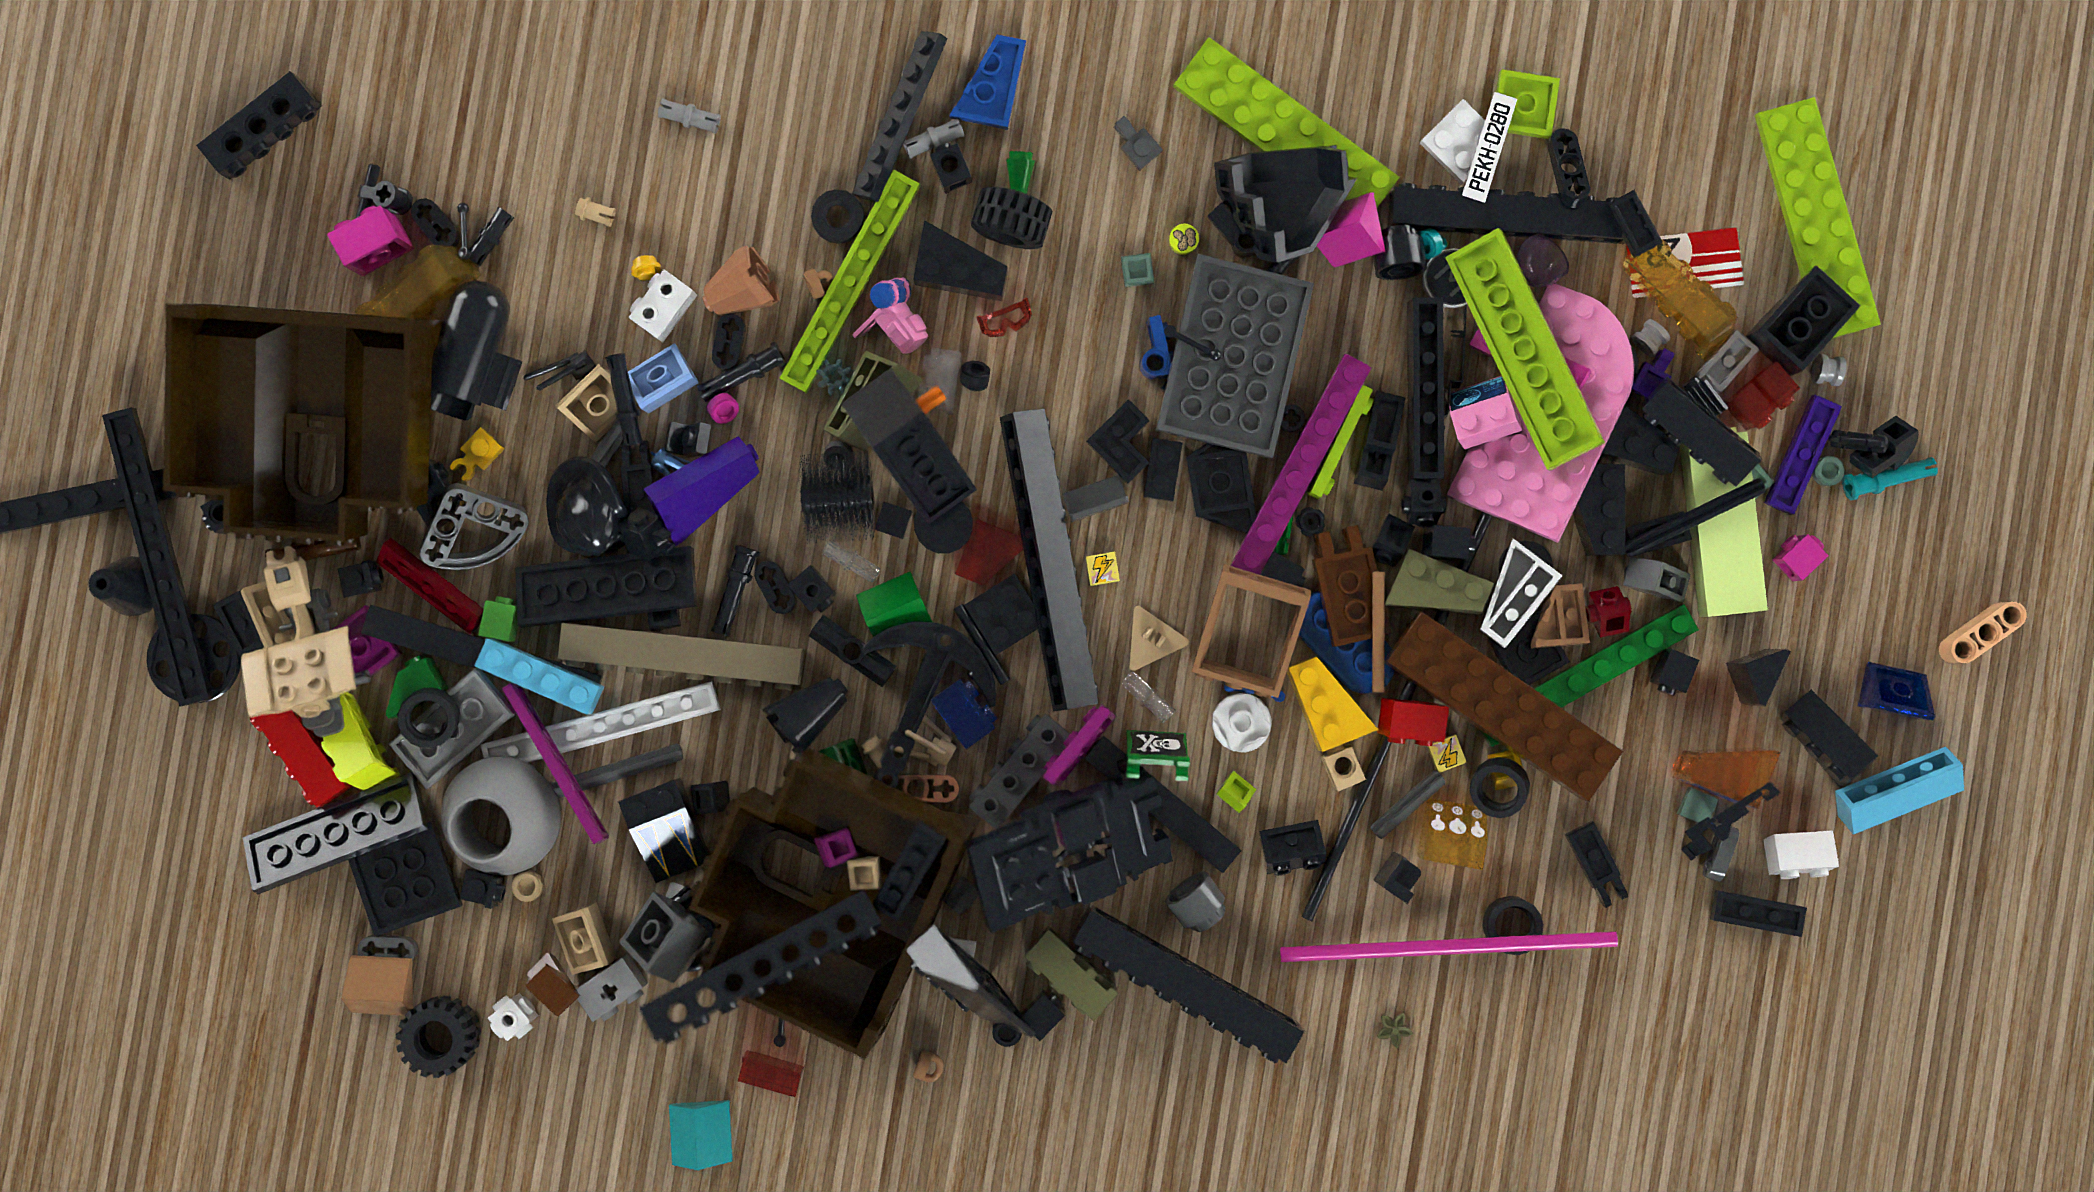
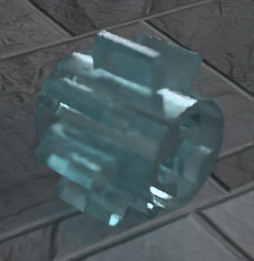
[816,358,852,396]

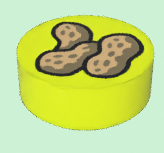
[1169,224,1199,255]

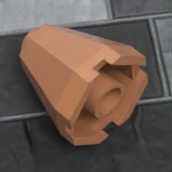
[702,245,780,315]

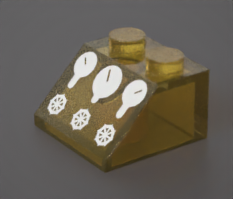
[1417,798,1488,870]

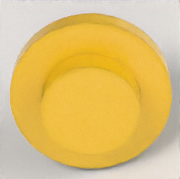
[631,255,661,281]

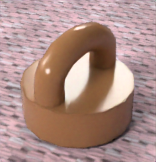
[803,268,834,299]
[913,1049,944,1082]

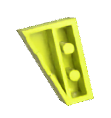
[321,692,400,791]

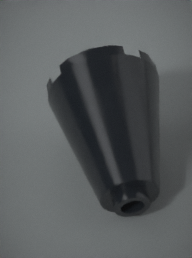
[88,556,153,616]
[762,677,848,755]

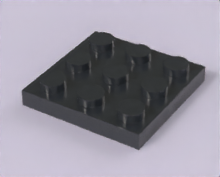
[348,821,463,937]

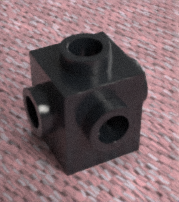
[1401,479,1446,528]

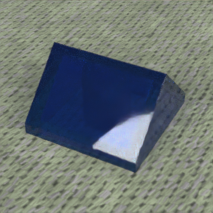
[1857,662,1935,721]

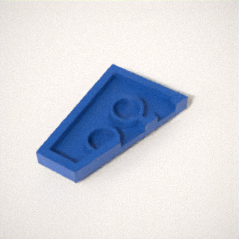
[949,34,1026,130]

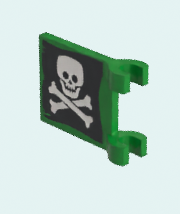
[1126,730,1190,781]

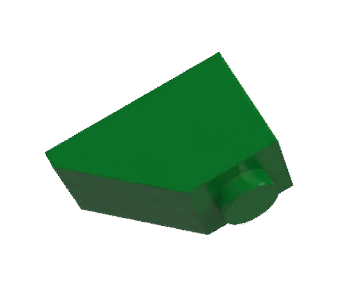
[385,656,449,719]

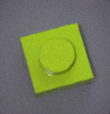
[1216,770,1257,813]

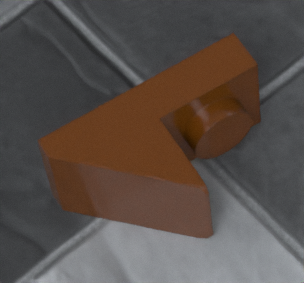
[525,952,580,1017]

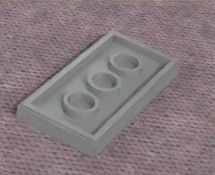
[388,667,516,789]

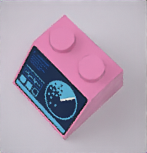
[1449,376,1522,449]

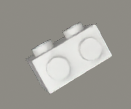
[629,269,698,343]
[1763,831,1839,879]

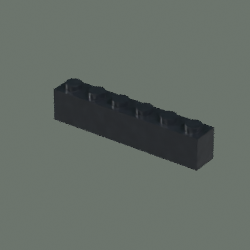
[1407,298,1444,481]

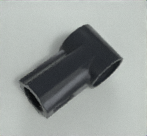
[1207,200,1256,258]

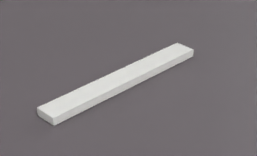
[480,681,721,763]

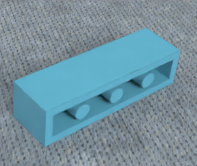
[475,638,605,715]
[1835,747,1964,835]

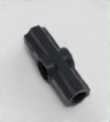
[808,615,897,687]

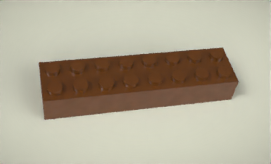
[1384,612,1624,801]

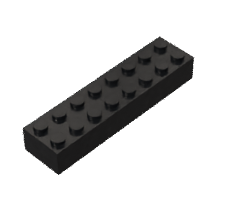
[1072,904,1305,1064]

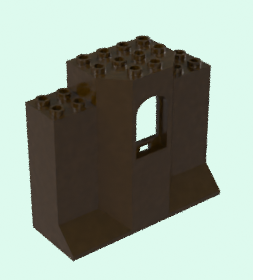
[163,304,443,546]
[689,748,980,1060]

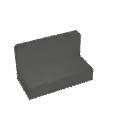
[1062,475,1129,522]

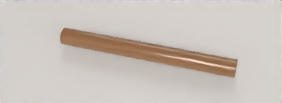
[1372,572,1385,692]

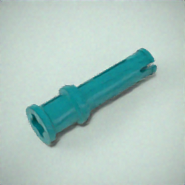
[1842,457,1938,501]

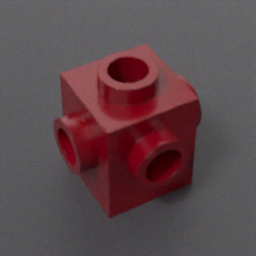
[1585,586,1632,638]

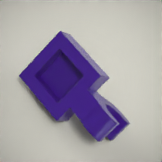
[1631,348,1675,398]

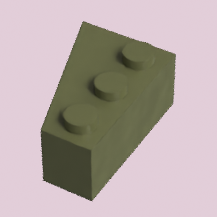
[823,351,923,452]
[1385,549,1494,615]
[1025,925,1118,1021]

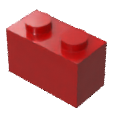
[1377,697,1449,746]

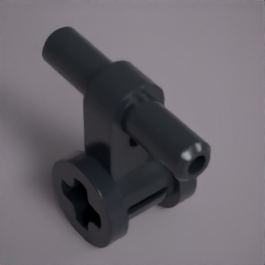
[355,163,413,219]

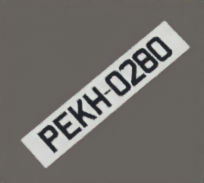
[1462,92,1517,203]

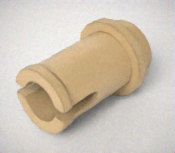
[575,197,616,227]
[861,735,885,768]

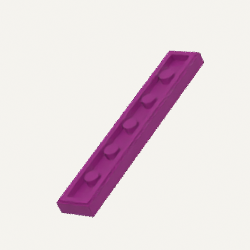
[502,683,609,844]

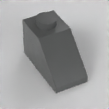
[1623,557,1691,603]

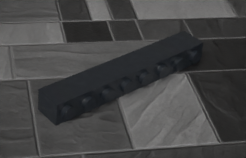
[1388,183,1625,244]

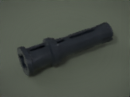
[697,341,787,402]
[711,544,761,637]

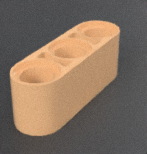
[1939,602,2027,663]

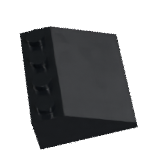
[907,925,1036,1038]

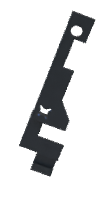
[1444,304,1467,430]
[1681,781,1781,861]

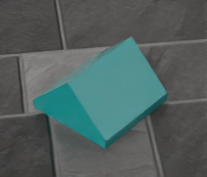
[669,1100,733,1170]

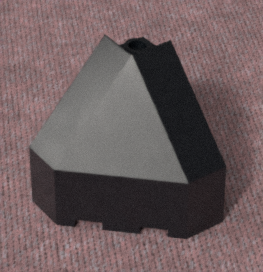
[1214,145,1357,263]

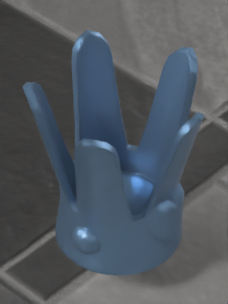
[651,448,691,476]

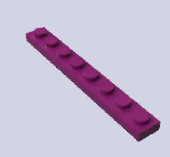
[1230,353,1372,575]

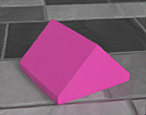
[1317,193,1385,267]

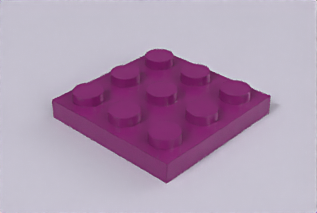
[1043,705,1117,786]

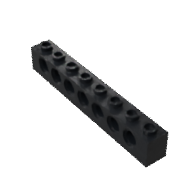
[638,890,882,1045]

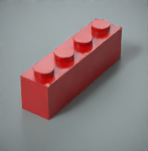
[247,709,353,808]

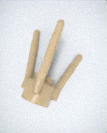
[881,715,957,767]

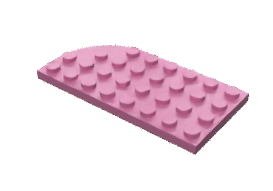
[1447,282,1634,543]

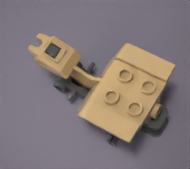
[241,546,371,737]

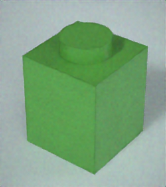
[478,596,518,642]

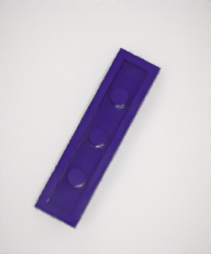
[1764,394,1842,515]

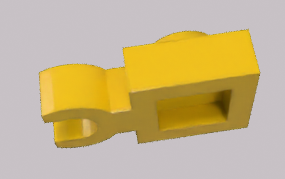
[450,427,505,482]

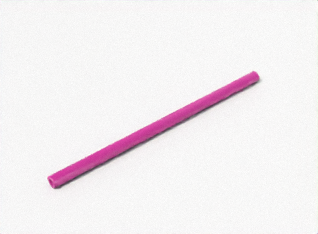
[1280,932,1618,962]

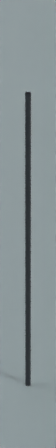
[1301,293,1586,922]

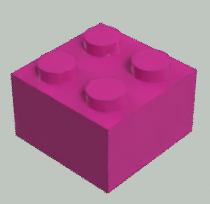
[327,205,415,277]

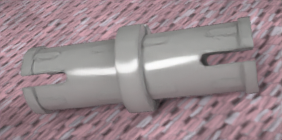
[658,98,721,134]
[903,118,964,159]

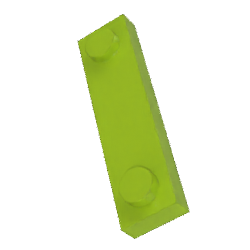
[1307,385,1374,500]

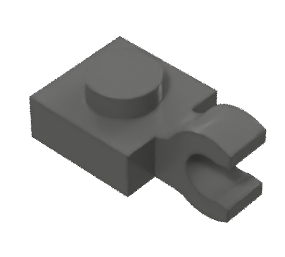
[1114,116,1163,171]

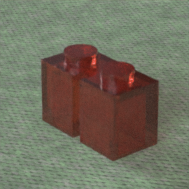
[1726,362,1801,430]

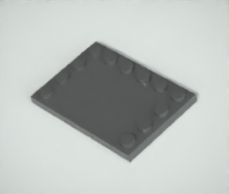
[1156,254,1314,459]

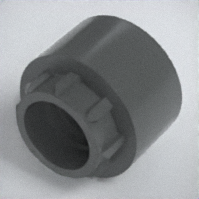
[1165,871,1226,932]

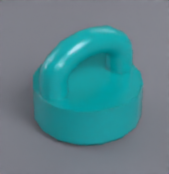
[1417,228,1447,259]

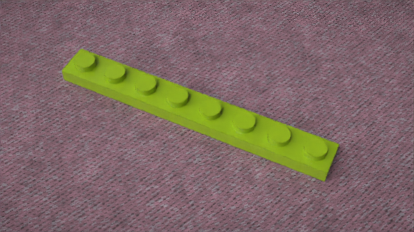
[779,170,920,394]

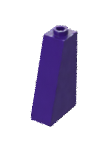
[644,436,760,546]

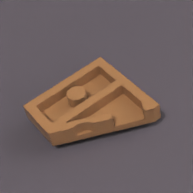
[1531,584,1590,648]

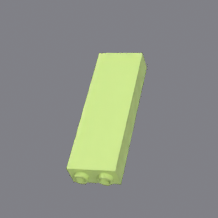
[1680,427,1768,617]

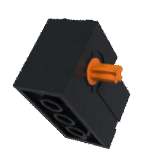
[841,368,977,525]

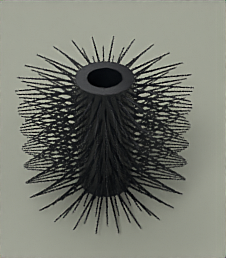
[798,450,875,544]

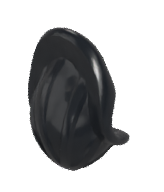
[546,456,630,556]

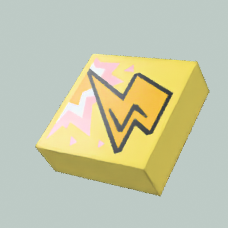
[1085,552,1120,586]
[1427,734,1467,773]

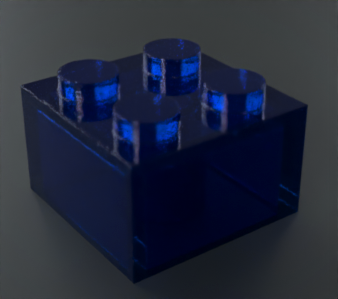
[930,678,998,750]

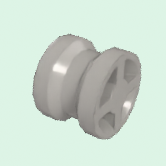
[1631,319,1670,357]
[1811,354,1847,387]

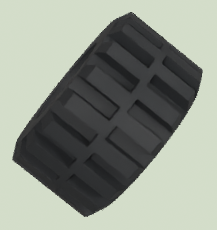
[971,187,1053,249]
[396,996,481,1078]

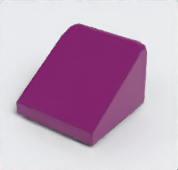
[815,827,858,867]

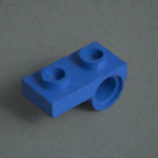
[1139,315,1174,380]

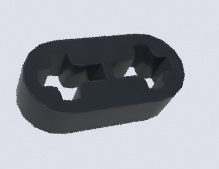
[411,198,460,251]
[712,314,746,371]
[754,561,797,614]

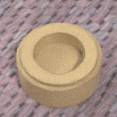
[512,871,544,902]

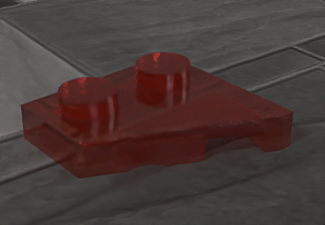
[955,519,1023,586]

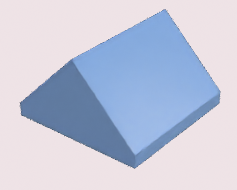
[628,343,699,413]

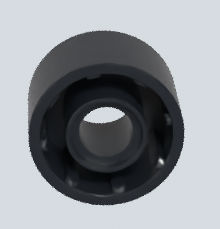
[1373,225,1427,280]

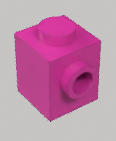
[1772,534,1829,581]

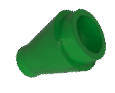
[1006,151,1035,194]

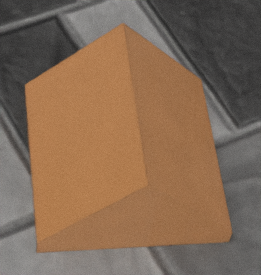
[341,955,413,1016]

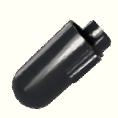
[430,280,523,421]

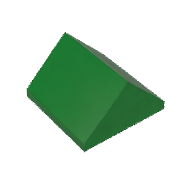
[856,571,933,637]

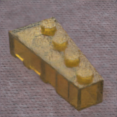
[1622,240,1738,360]
[354,244,481,319]

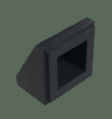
[691,781,730,815]

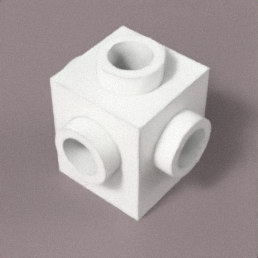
[488,993,539,1041]

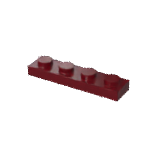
[376,538,484,634]

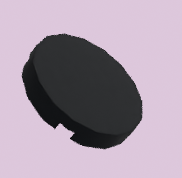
[914,501,973,554]

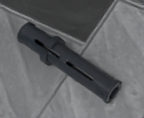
[606,353,643,446]

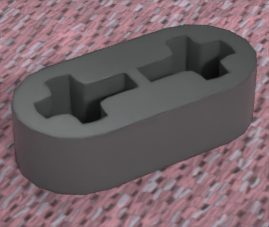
[1703,824,1739,882]
[357,935,419,961]

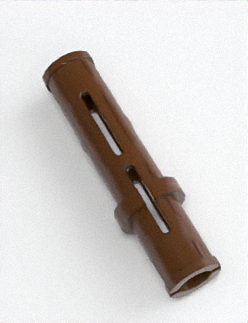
[265,537,361,561]

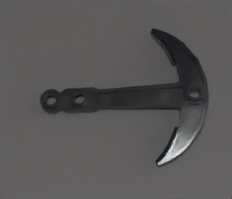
[860,621,996,788]

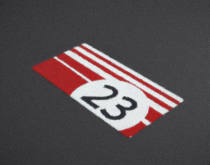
[1626,227,1744,298]

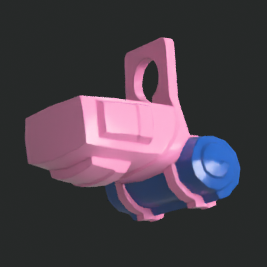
[852,277,929,354]

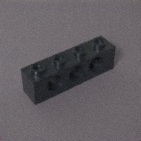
[196,71,322,180]

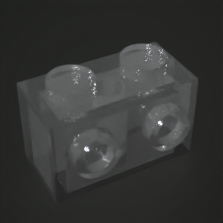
[918,347,963,415]

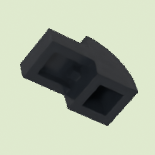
[1850,416,1919,478]

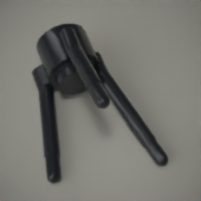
[523,350,596,391]

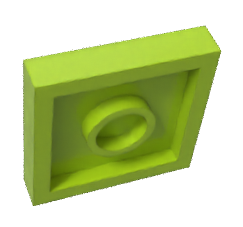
[1496,69,1560,139]

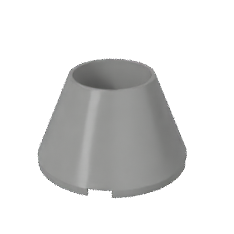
[441,756,561,876]

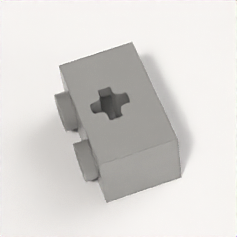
[576,954,648,1022]

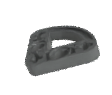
[420,483,529,570]

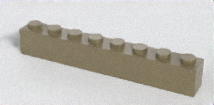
[558,623,805,690]

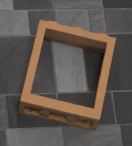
[1191,564,1311,698]

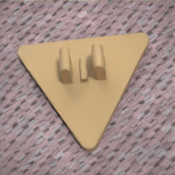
[1129,606,1189,671]

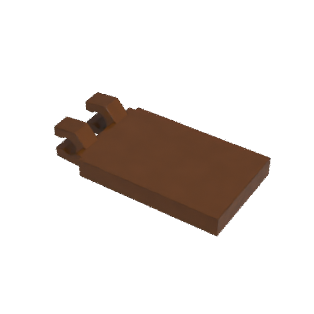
[1312,525,1392,647]

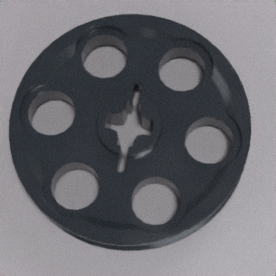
[147,614,242,703]

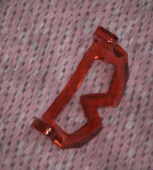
[976,298,1032,337]

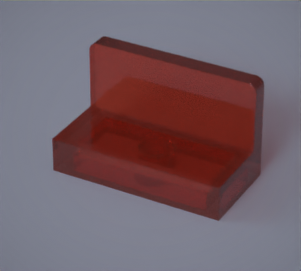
[738,1050,805,1097]

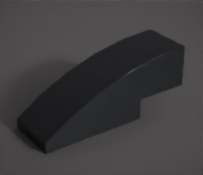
[1353,391,1406,491]

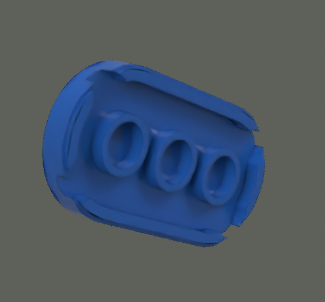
[1299,591,1395,694]

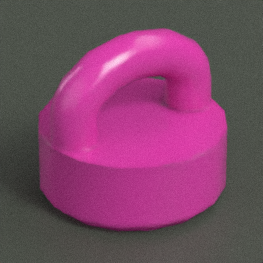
[706,393,739,424]

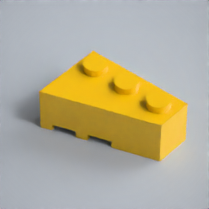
[1287,657,1378,752]

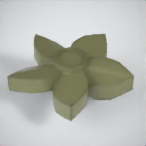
[1377,1012,1413,1048]

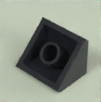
[1726,649,1791,707]

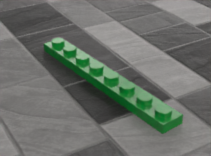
[1480,604,1699,747]

